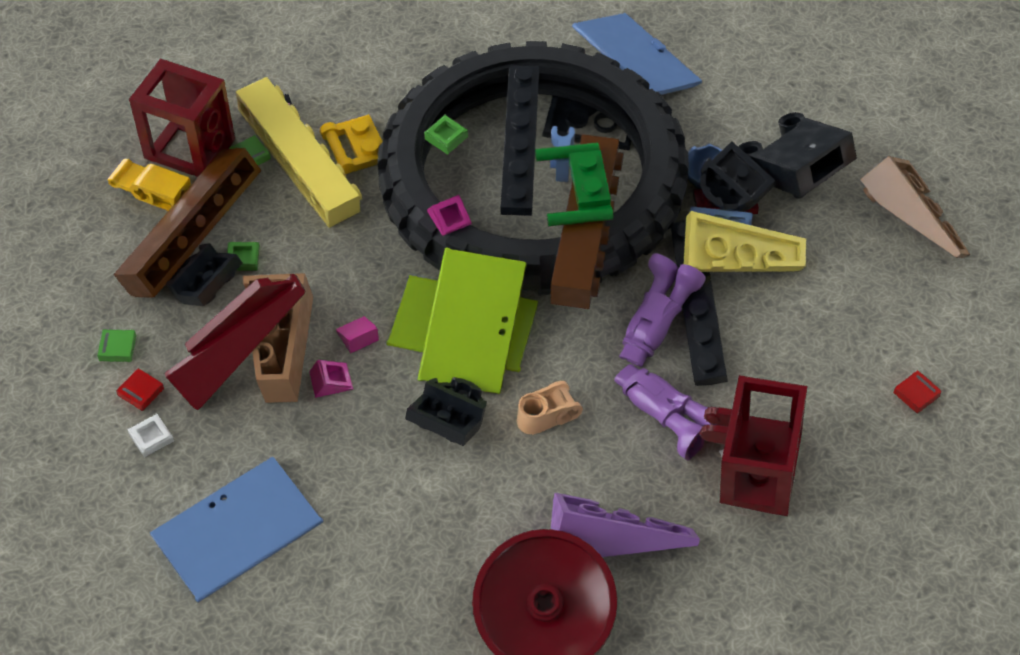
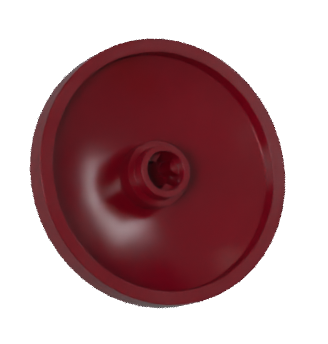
[472,529,617,655]

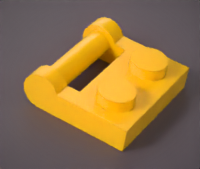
[320,114,383,174]

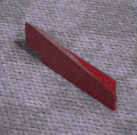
[164,274,305,410]

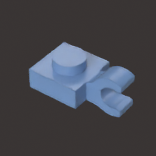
[550,126,575,182]

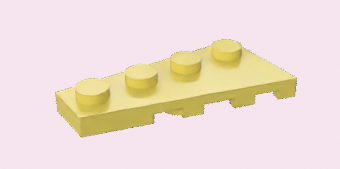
[684,211,806,272]

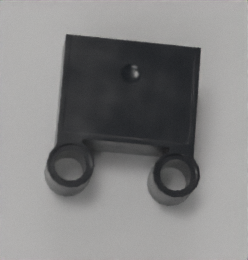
[738,112,857,199]

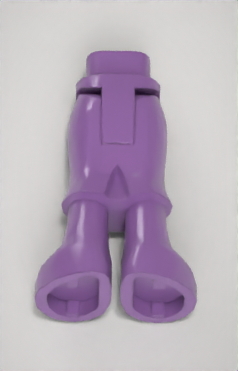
[619,253,706,367]
[614,364,721,461]

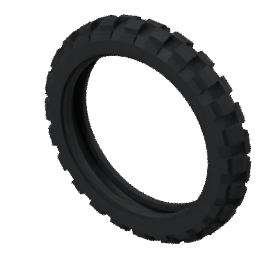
[377,41,689,296]

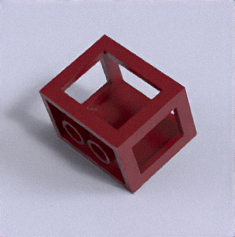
[129,58,235,177]
[700,375,808,517]

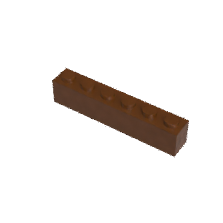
[551,134,624,309]
[113,148,262,298]

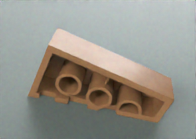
[243,273,313,403]

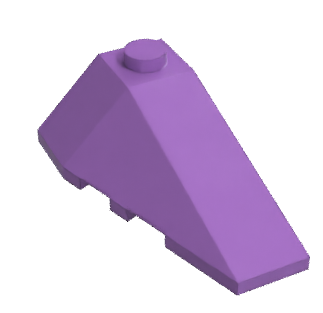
[551,493,700,557]

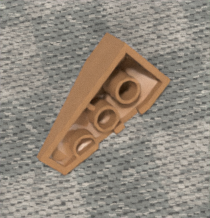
[860,156,970,258]

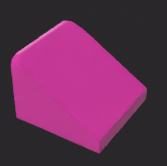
[427,195,472,236]
[336,316,379,354]
[309,360,353,398]

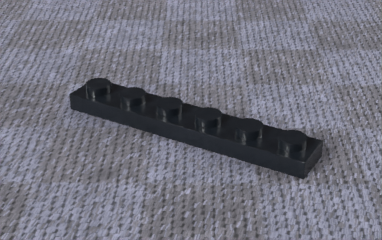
[500,65,539,216]
[671,220,728,386]

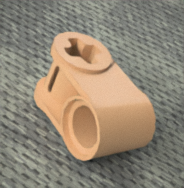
[517,381,583,435]

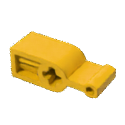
[107,159,191,211]

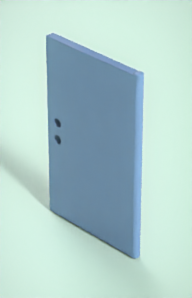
[572,13,702,95]
[150,456,323,602]

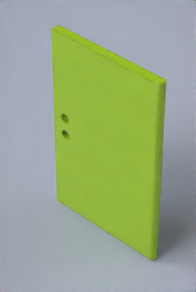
[417,248,527,394]
[386,275,538,373]

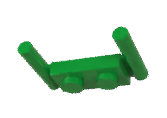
[535,142,613,227]

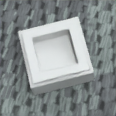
[127,414,174,457]

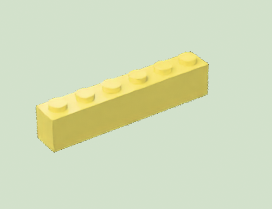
[236,77,362,228]

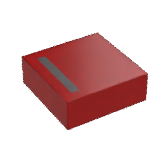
[116,368,164,411]
[893,370,942,414]

